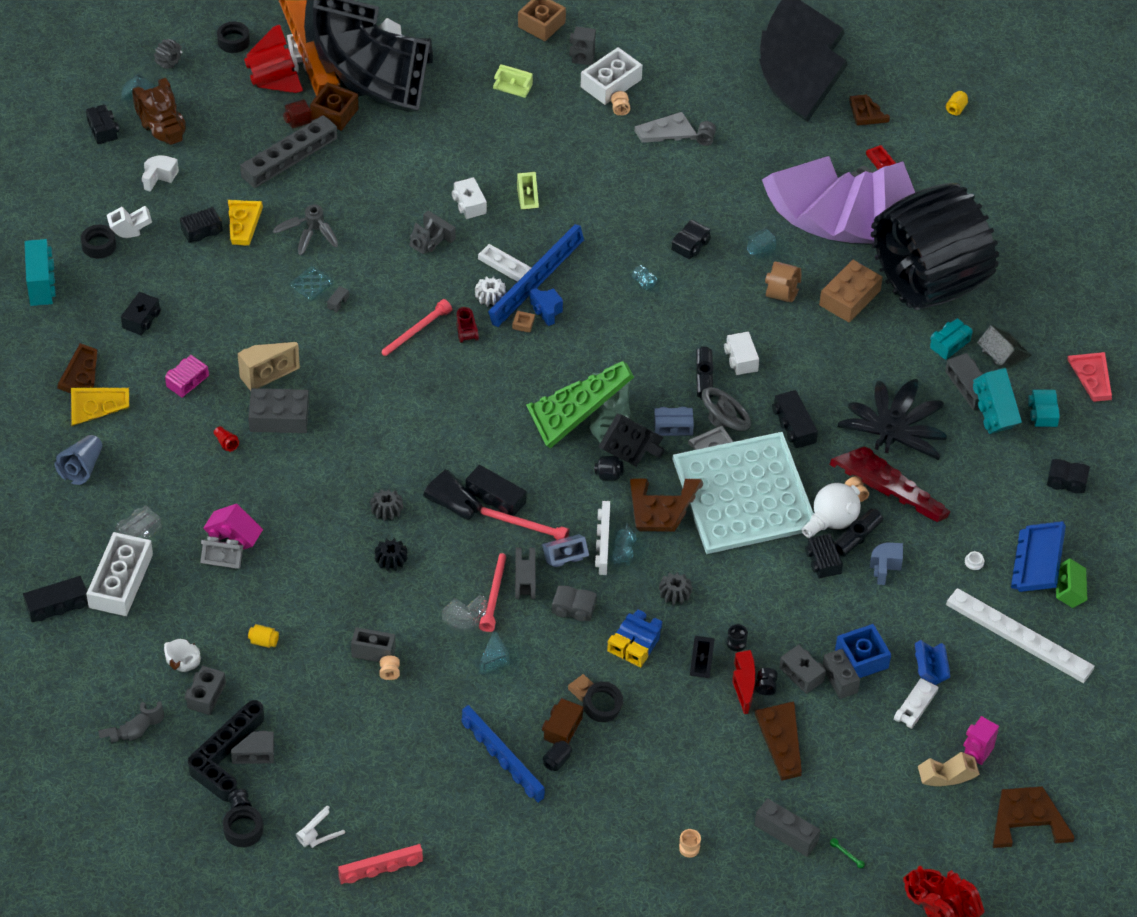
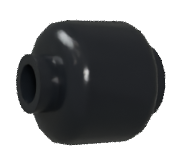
[594,456,624,481]

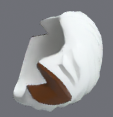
[164,639,201,672]

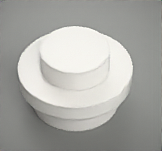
[965,551,985,570]

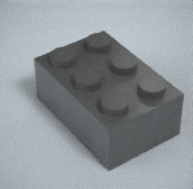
[248,388,309,433]

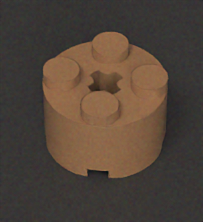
[765,261,802,302]

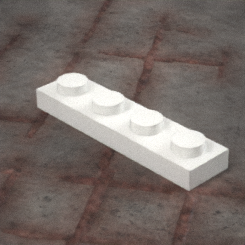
[595,501,610,575]

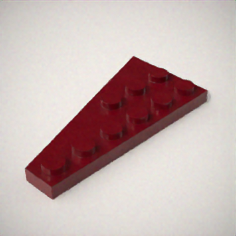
[829,446,950,522]

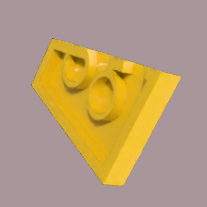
[228,200,263,245]
[71,388,129,426]

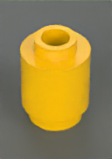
[946,91,968,116]
[248,624,279,648]

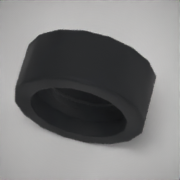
[217,21,250,53]
[81,224,116,259]
[583,681,623,723]
[223,805,264,847]

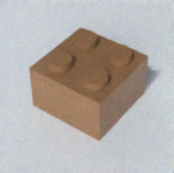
[518,0,566,41]

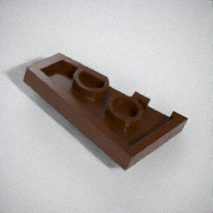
[57,343,97,393]

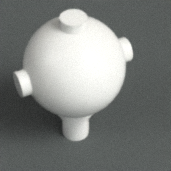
[801,483,861,538]

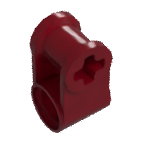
[457,307,479,343]

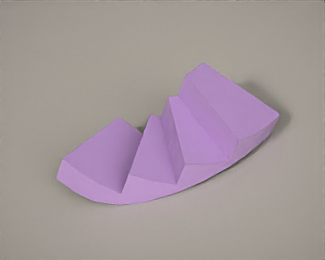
[762,156,915,244]

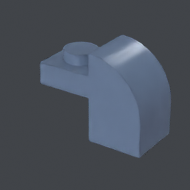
[869,543,903,585]

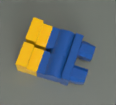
[607,609,662,668]

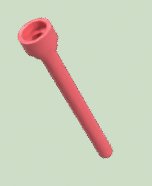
[381,299,452,356]
[480,507,570,540]
[479,553,506,632]

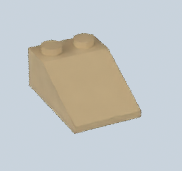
[238,342,300,391]

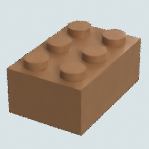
[819,260,883,322]

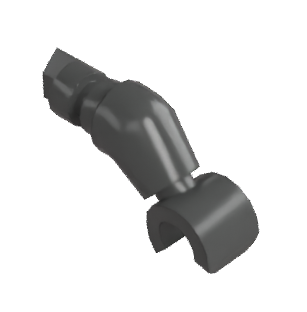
[98,701,164,743]

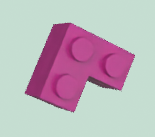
[203,504,263,550]

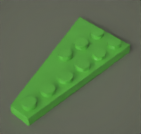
[526,361,634,448]

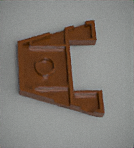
[630,479,703,532]
[993,786,1074,848]

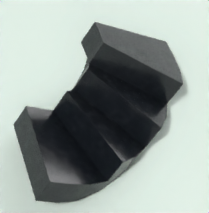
[304,0,430,112]
[759,0,848,122]

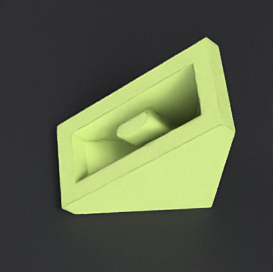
[517,172,539,209]

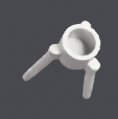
[296,806,345,848]

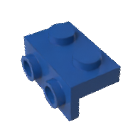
[914,640,950,685]

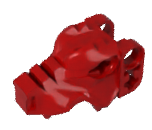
[903,866,984,917]

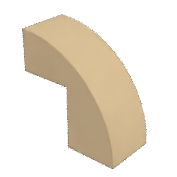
[918,752,980,786]

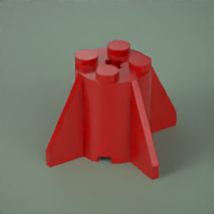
[244,24,303,93]

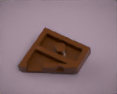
[849,94,890,126]

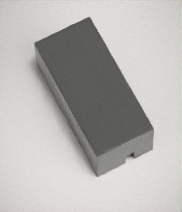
[327,286,349,313]

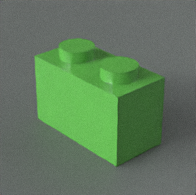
[1056,558,1087,608]

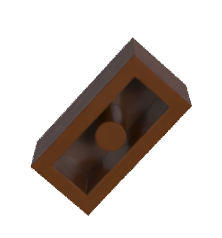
[542,698,584,744]

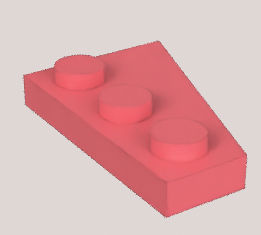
[1068,352,1112,402]

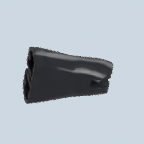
[423,469,483,520]

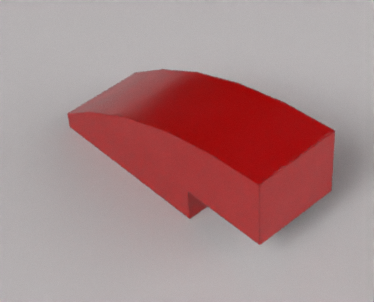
[732,650,755,714]

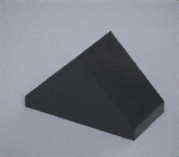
[690,635,715,678]

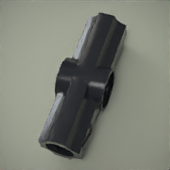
[696,346,714,400]
[834,508,884,557]

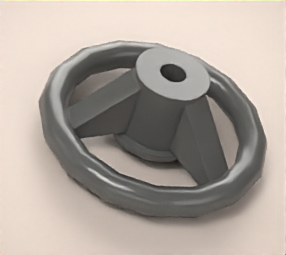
[702,387,751,432]

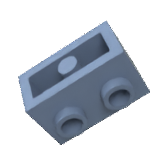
[542,534,589,567]

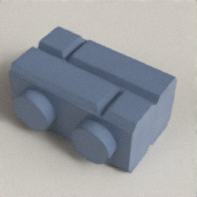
[654,407,694,436]

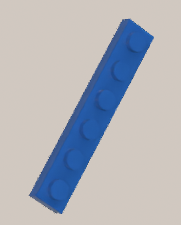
[461,705,545,802]

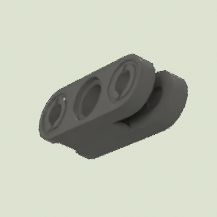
[515,547,535,599]

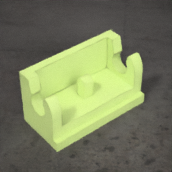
[493,64,533,98]

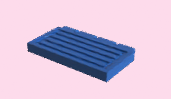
[1011,521,1066,592]

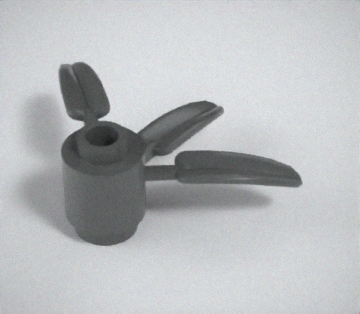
[273,204,338,256]

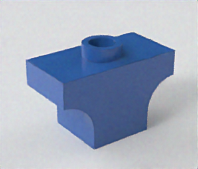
[530,288,563,326]

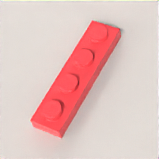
[338,844,423,884]

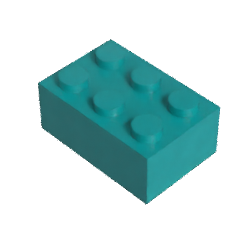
[25,239,56,306]
[973,368,1022,434]

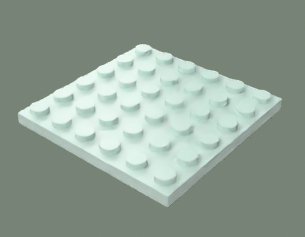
[672,432,814,554]

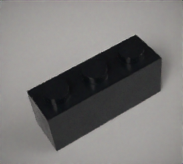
[772,390,818,449]
[466,464,527,516]
[23,576,88,623]

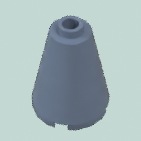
[55,435,102,485]

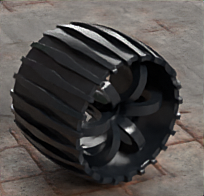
[871,183,999,310]

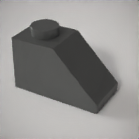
[231,730,275,764]

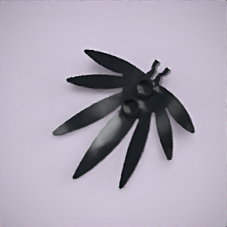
[837,379,947,460]

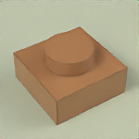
[512,311,535,333]
[568,674,594,702]

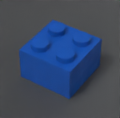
[835,624,891,678]

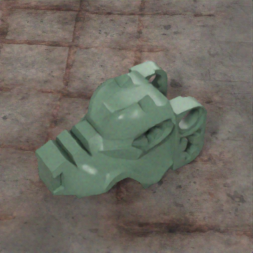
[589,372,631,443]

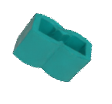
[1028,390,1060,427]

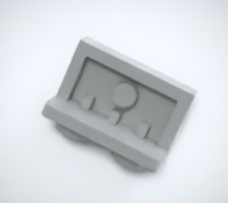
[200,536,243,569]

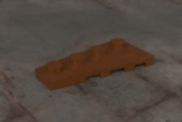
[755,701,802,781]

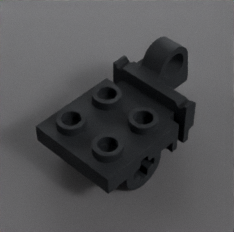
[598,413,665,467]

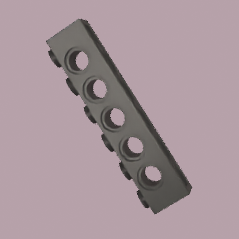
[240,115,337,189]

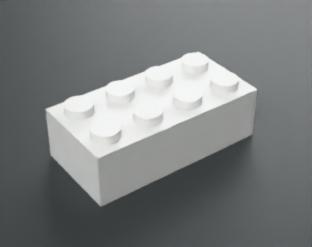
[87,532,153,616]

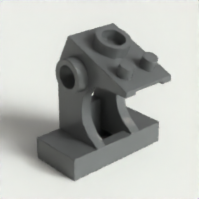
[409,211,456,254]

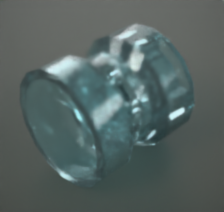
[632,265,657,290]

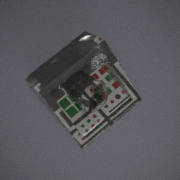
[977,325,1031,369]

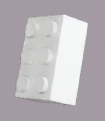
[581,47,643,105]

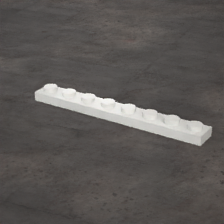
[946,588,1094,683]

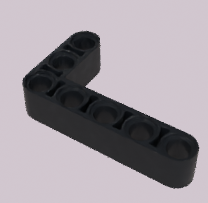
[188,700,264,802]

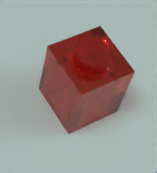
[283,99,312,129]

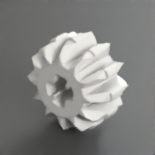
[475,276,506,307]

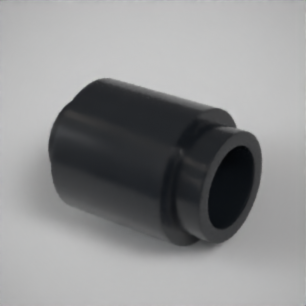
[543,741,572,771]

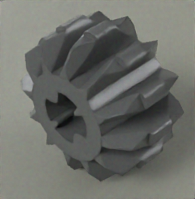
[153,38,183,69]
[370,488,403,522]
[659,571,693,606]

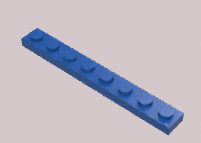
[488,224,584,327]

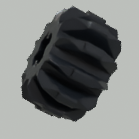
[375,538,408,571]

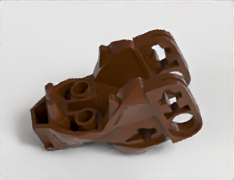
[132,78,186,145]

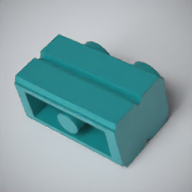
[930,318,973,360]

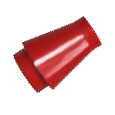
[214,426,239,452]

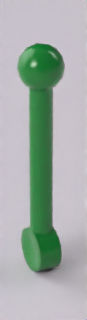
[830,838,865,868]

